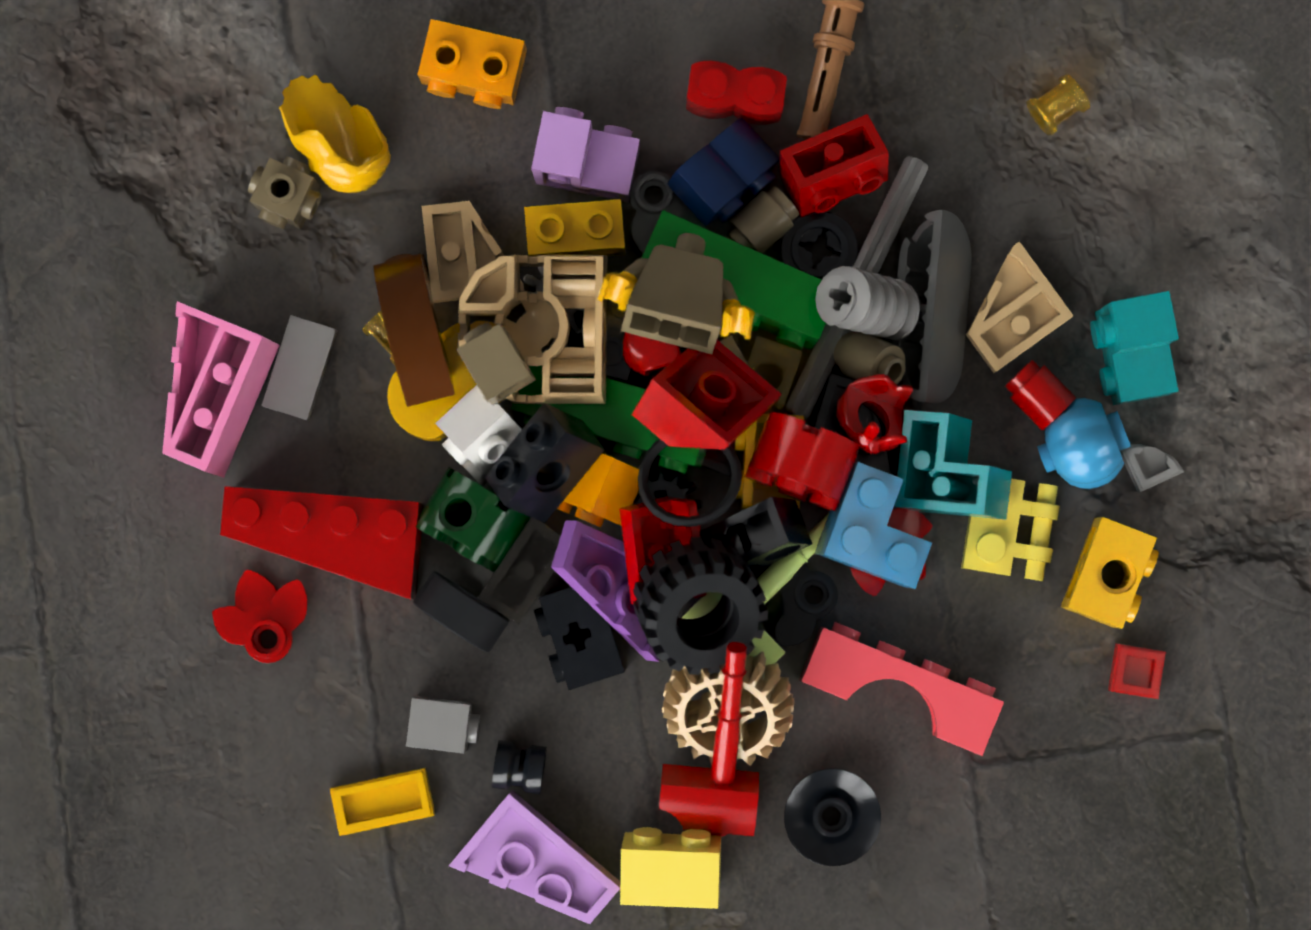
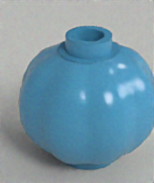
[1037,398,1131,489]

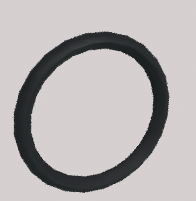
[638,439,742,527]

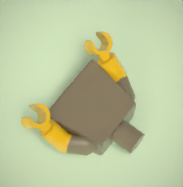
[597,233,755,354]

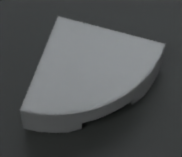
[1120,444,1184,493]

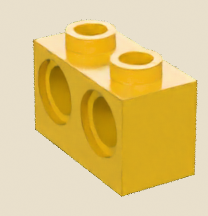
[524,199,626,257]

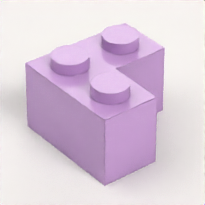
[531,107,640,203]

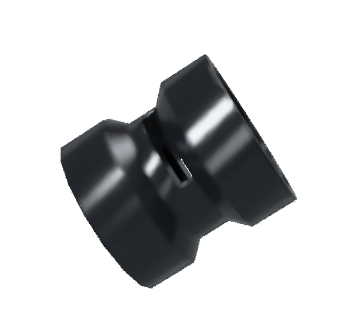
[492,740,547,795]

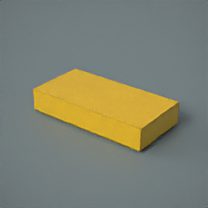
[330,767,436,836]

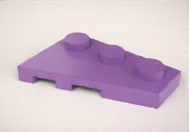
[551,520,659,662]

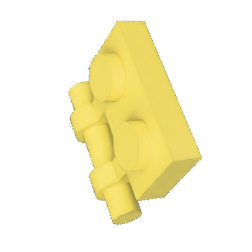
[961,479,1060,581]

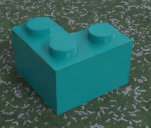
[1090,291,1179,406]
[894,410,1012,520]

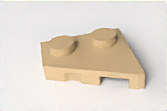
[422,201,525,303]
[966,241,1074,373]

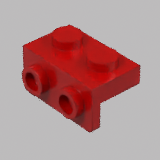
[619,496,707,605]

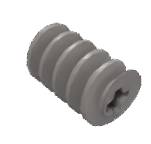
[815,266,920,340]

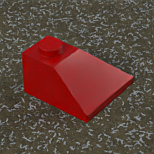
[632,340,782,449]

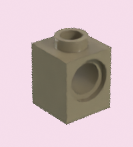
[456,322,536,405]

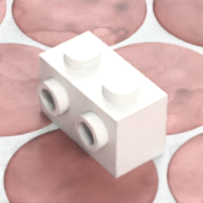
[435,385,522,486]

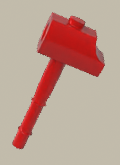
[659,642,759,836]

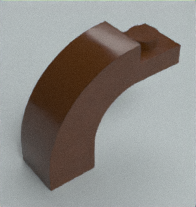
[373,253,455,407]

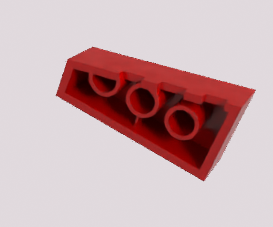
[220,486,424,599]

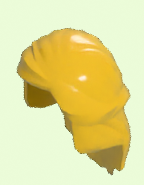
[279,74,391,193]

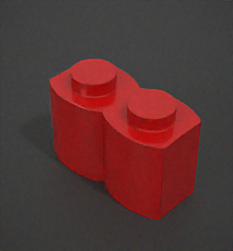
[686,61,787,125]

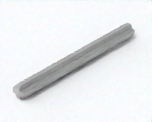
[786,156,928,419]

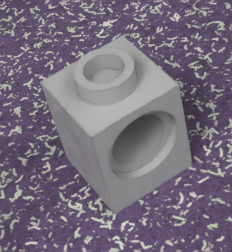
[406,696,480,754]

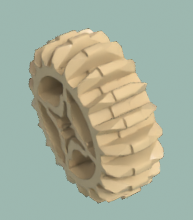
[662,651,795,766]

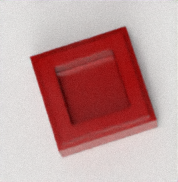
[1108,643,1166,699]

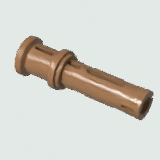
[796,0,865,140]

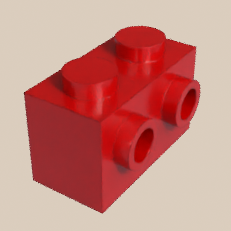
[780,114,889,217]

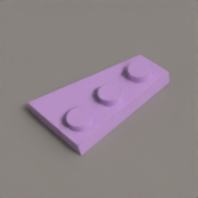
[449,790,621,924]

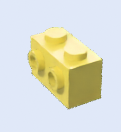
[620,827,721,909]

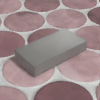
[261,315,338,421]

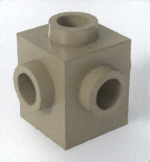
[248,156,322,230]

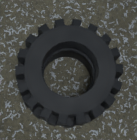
[633,537,768,675]

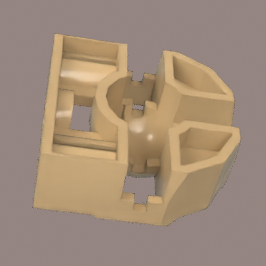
[457,255,608,404]

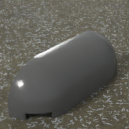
[892,210,972,404]

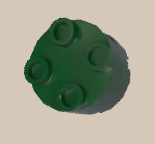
[415,467,532,573]

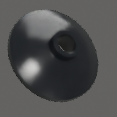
[784,768,881,866]

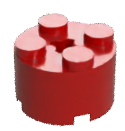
[744,412,859,511]

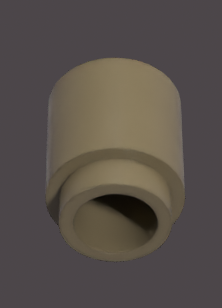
[727,186,799,254]
[834,332,905,384]

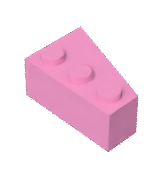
[162,301,280,478]

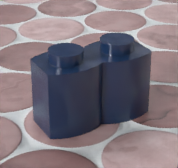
[667,117,780,227]

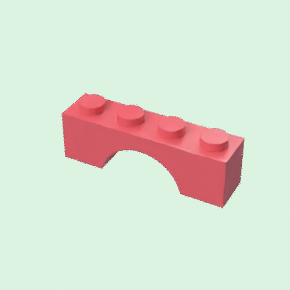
[799,622,1004,756]

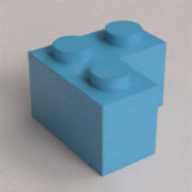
[815,462,932,589]

